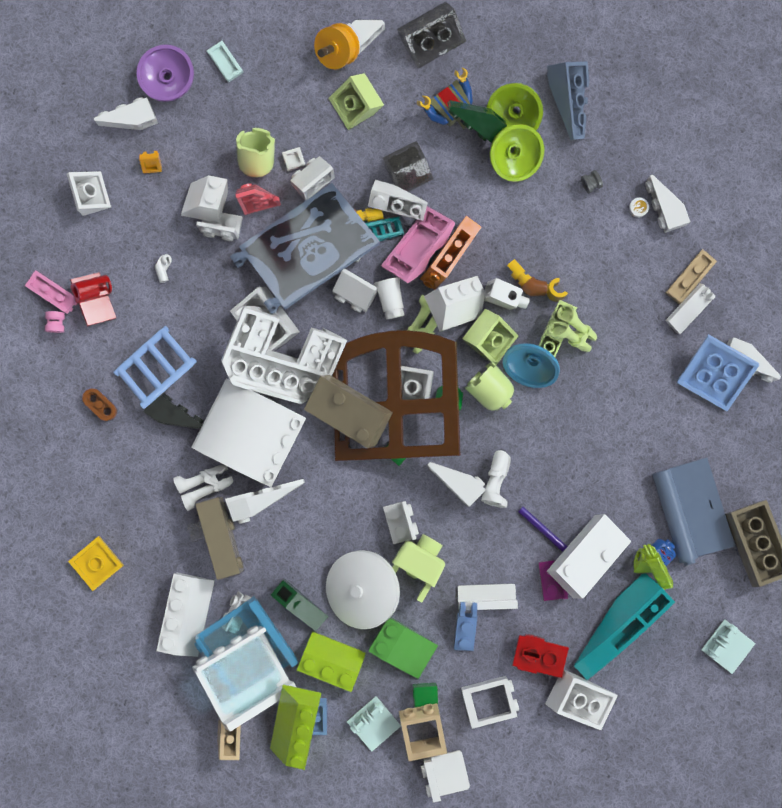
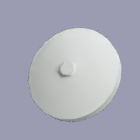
[326,550,400,629]

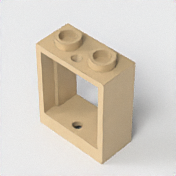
[399,703,447,761]

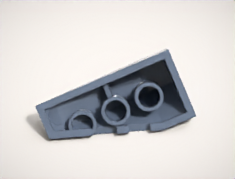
[547,61,589,140]

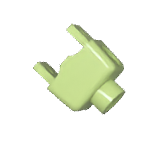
[392,534,445,603]

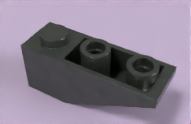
[143,393,204,429]

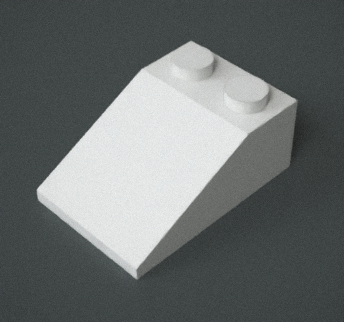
[426,462,486,507]
[545,670,618,730]

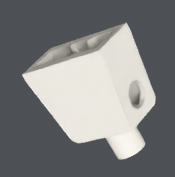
[484,278,529,310]

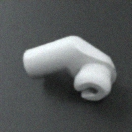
[155,254,172,283]

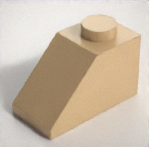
[217,720,241,760]

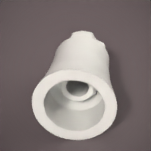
[374,277,404,320]

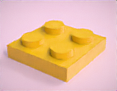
[68,536,124,591]

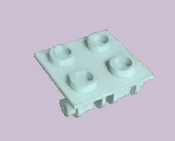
[701,619,756,674]
[347,696,401,751]

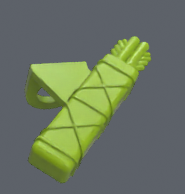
[634,544,673,590]

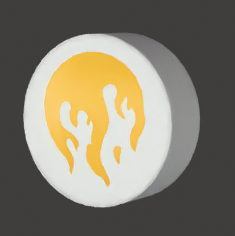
[629,198,649,218]

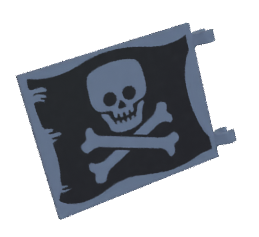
[230,183,381,314]

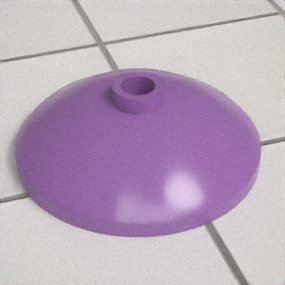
[137,45,194,102]

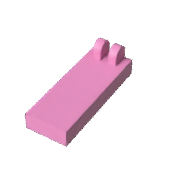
[25,270,77,314]

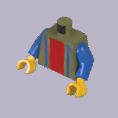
[417,67,473,129]

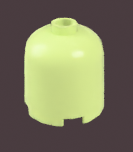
[236,128,275,177]
[465,362,514,411]

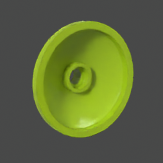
[487,83,543,130]
[490,124,544,181]

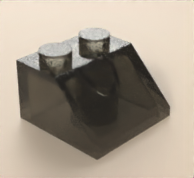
[383,141,433,192]

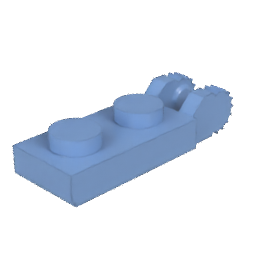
[454,602,477,651]

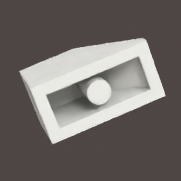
[347,20,385,55]

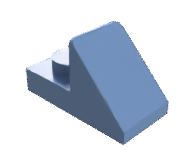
[313,698,327,735]

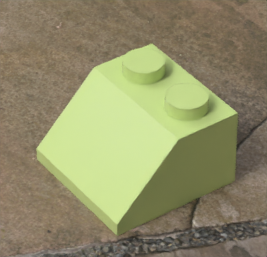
[329,73,384,130]
[462,309,518,365]

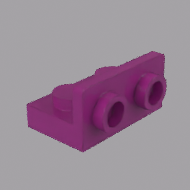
[538,560,568,601]

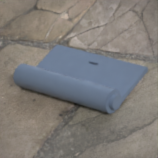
[652,457,735,566]

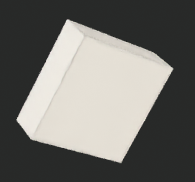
[282,147,306,172]

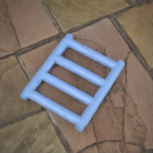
[113,326,197,409]

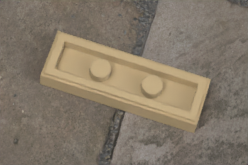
[666,249,717,305]

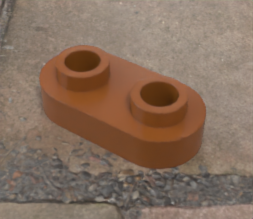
[83,388,117,421]

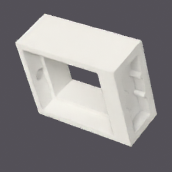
[461,676,519,729]

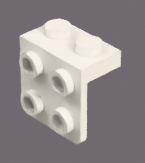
[421,750,470,803]

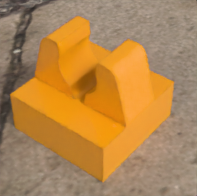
[139,151,162,173]

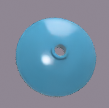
[503,343,560,388]

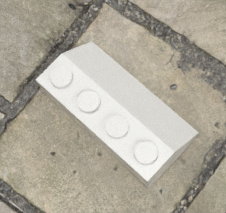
[157,572,215,657]

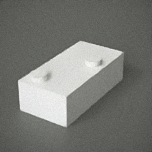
[547,514,631,599]

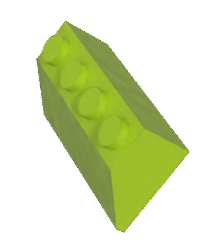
[270,685,321,770]

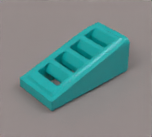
[365,216,404,242]

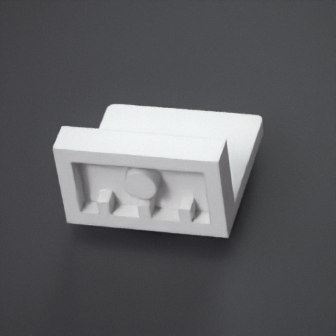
[196,213,243,241]
[383,501,419,544]

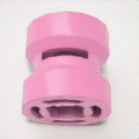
[45,311,65,333]

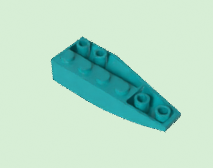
[573,573,675,680]

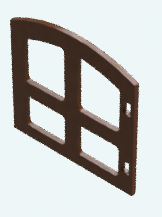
[333,330,461,461]

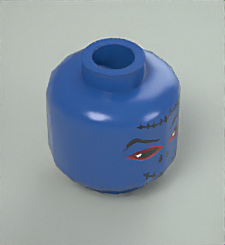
[651,539,676,566]

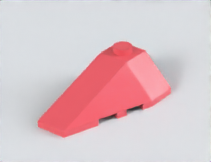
[235,184,281,215]

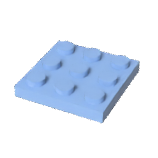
[677,334,759,411]

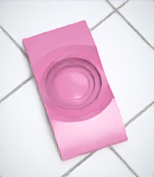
[381,206,455,283]

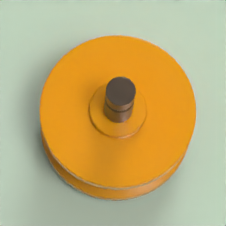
[314,23,360,69]

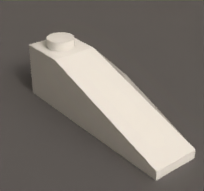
[225,479,305,524]

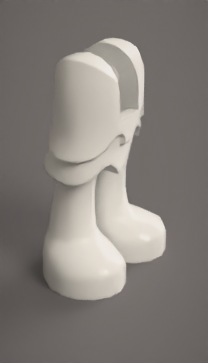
[481,450,511,508]
[173,465,233,511]

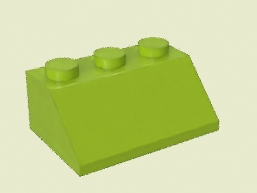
[297,631,366,692]

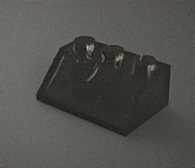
[397,2,466,68]

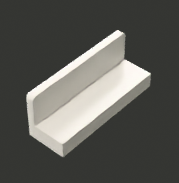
[457,584,518,610]

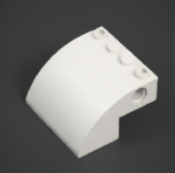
[191,378,306,487]

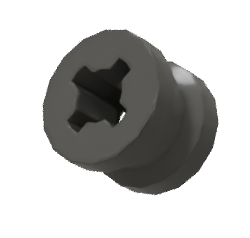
[581,170,603,193]

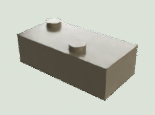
[304,375,393,448]
[195,497,244,580]
[725,500,782,587]

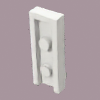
[665,283,715,334]

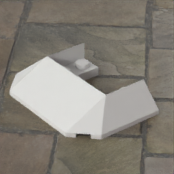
[221,306,347,404]

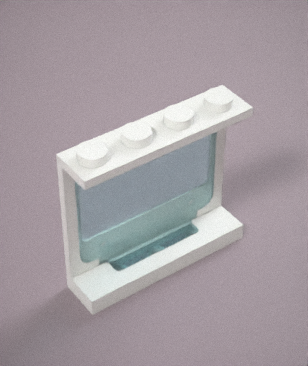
[192,625,296,731]

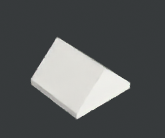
[67,171,111,216]

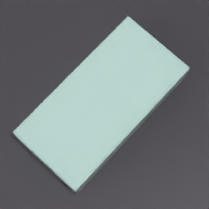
[207,41,244,83]

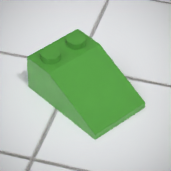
[368,617,438,679]

